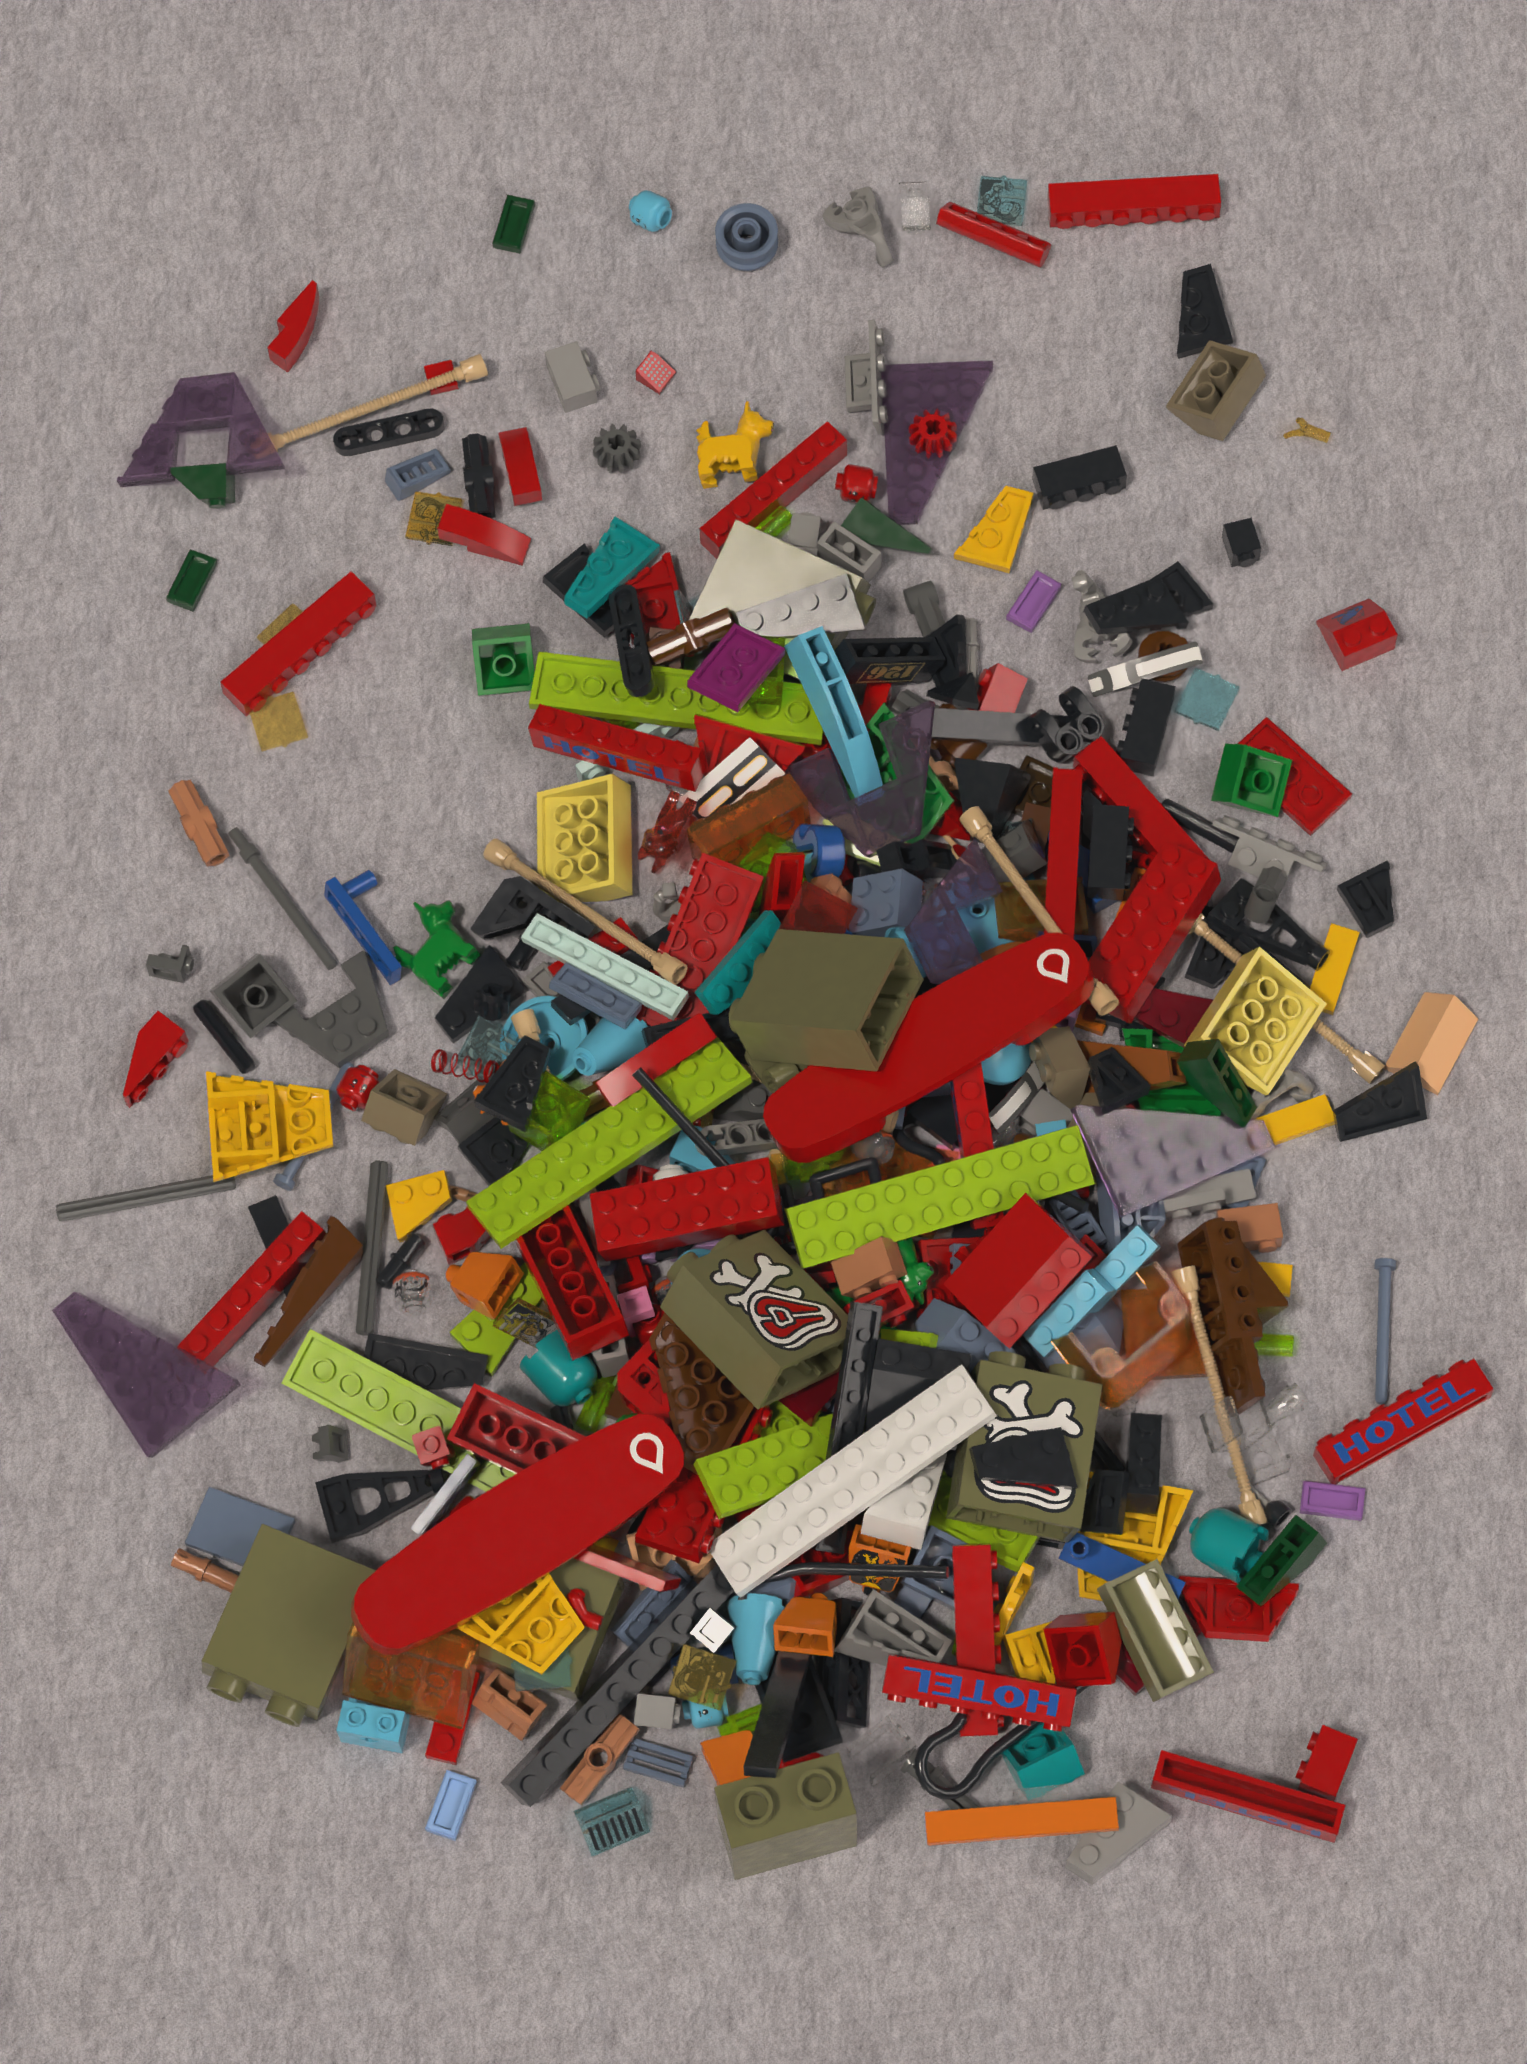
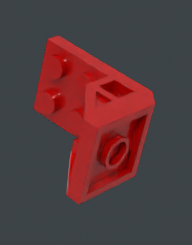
[617,1340,674,1433]

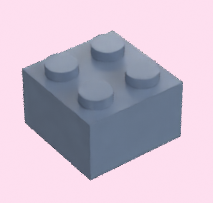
[849,869,923,937]
[898,1526,967,1610]

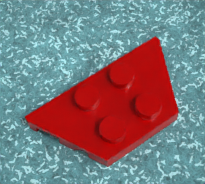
[625,552,694,657]
[694,713,805,796]
[1178,1576,1299,1642]

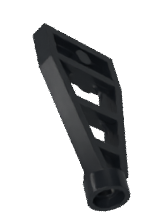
[1207,878,1330,971]
[315,1469,445,1543]

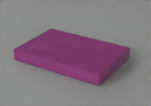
[687,623,785,712]

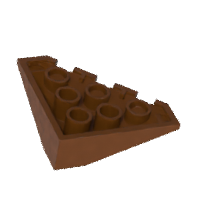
[649,1313,755,1476]

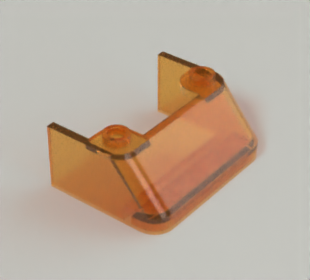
[1051,1261,1193,1409]

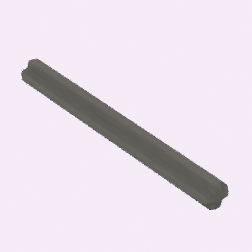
[356,1160,388,1336]
[56,1175,236,1221]

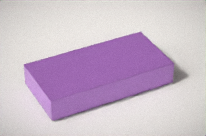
[1006,570,1062,633]
[1299,1481,1365,1521]

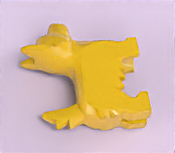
[696,401,774,489]

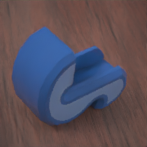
[793,824,846,878]

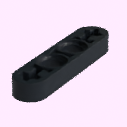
[333,408,444,456]

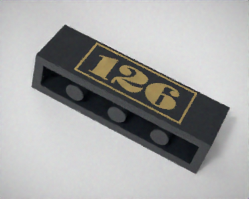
[834,637,946,684]

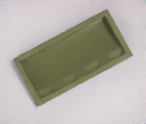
[1097,1559,1214,1702]

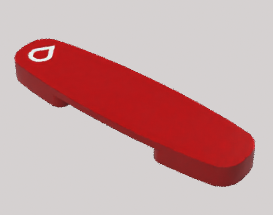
[763,932,1095,1163]
[351,1414,684,1655]

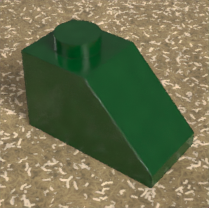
[170,463,235,509]

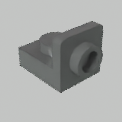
[146,945,194,983]

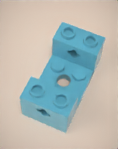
[336,1632,427,1754]

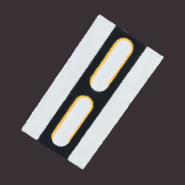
[679,737,785,836]

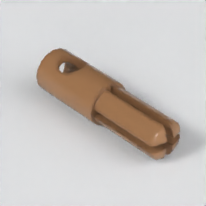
[449,1185,478,1202]

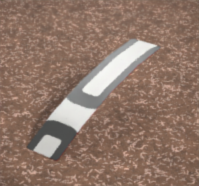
[1088,641,1203,697]
[989,1061,1044,1134]

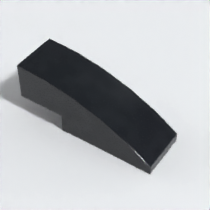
[876,839,964,879]

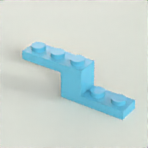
[1023,1225,1161,1357]

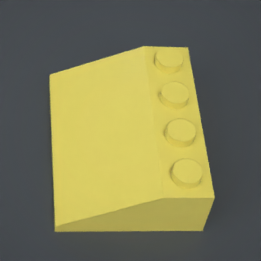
[537,774,633,903]
[1184,947,1327,1096]

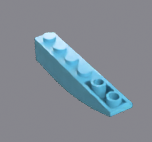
[784,626,885,807]

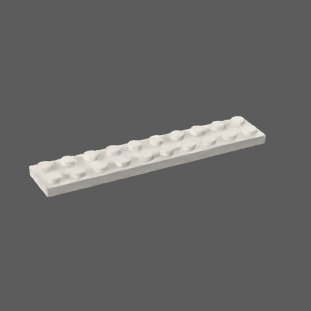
[710,1364,997,1598]

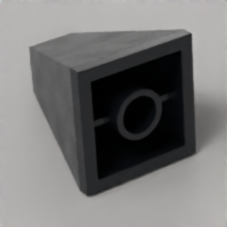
[954,758,1031,843]

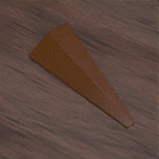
[254,1216,363,1367]

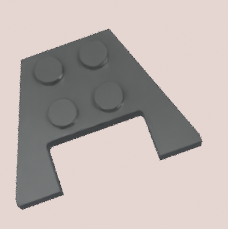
[271,951,389,1068]

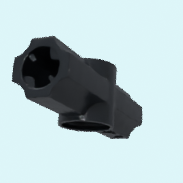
[462,433,496,519]

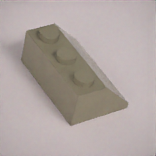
[1166,340,1266,441]

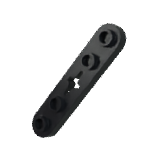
[609,584,655,697]

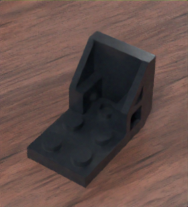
[470,876,598,940]

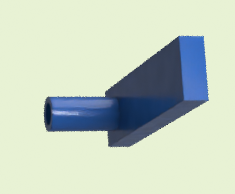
[324,870,402,986]
[1058,1533,1186,1599]

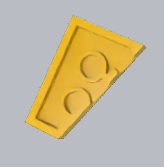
[954,486,1034,573]

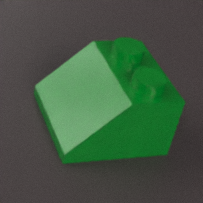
[472,623,535,696]
[1211,743,1292,817]

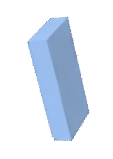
[425,1770,477,1841]

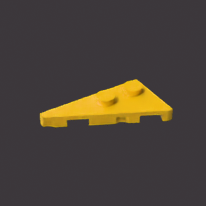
[993,1562,1035,1645]

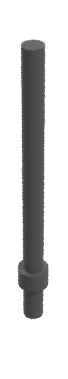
[228,827,338,970]

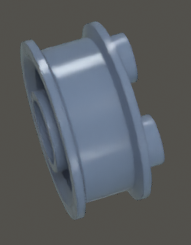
[715,203,778,271]

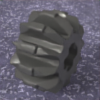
[593,423,641,474]

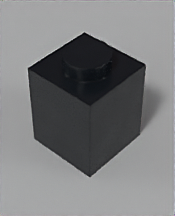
[1222,517,1261,567]

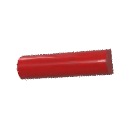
[936,202,1052,268]

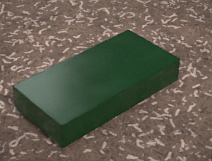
[492,195,535,254]
[166,549,217,612]

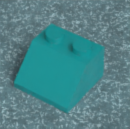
[1001,1722,1085,1802]

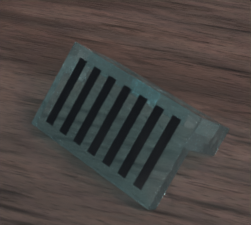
[573,1787,650,1857]

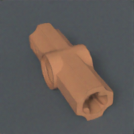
[168,779,229,867]
[560,1714,640,1806]

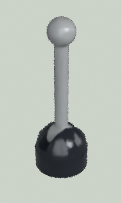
[1227,1467,1291,1528]

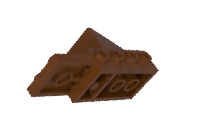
[1177,1217,1289,1417]

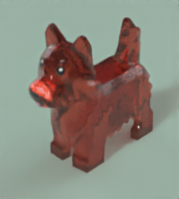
[638,790,697,873]

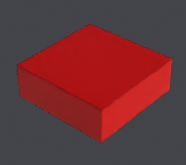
[424,360,459,395]

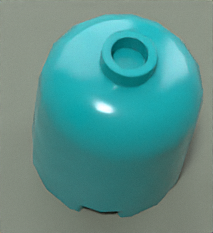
[520,1330,597,1407]
[1189,1507,1269,1584]

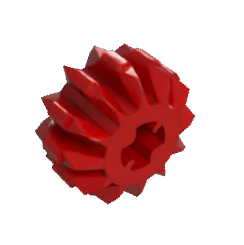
[909,408,957,459]

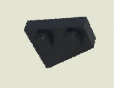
[928,614,967,687]
[1337,860,1394,938]
[1184,922,1244,989]
[1088,1047,1151,1115]
[1079,1469,1130,1535]

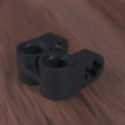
[1027,686,1104,762]

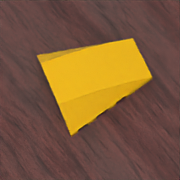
[206,1071,333,1182]
[1077,1472,1193,1601]
[456,1574,585,1675]

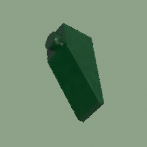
[841,498,933,554]
[1177,1039,1257,1128]
[1236,1515,1327,1607]

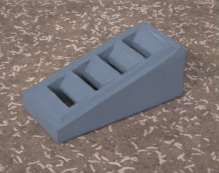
[385,449,451,501]
[1048,1190,1108,1247]

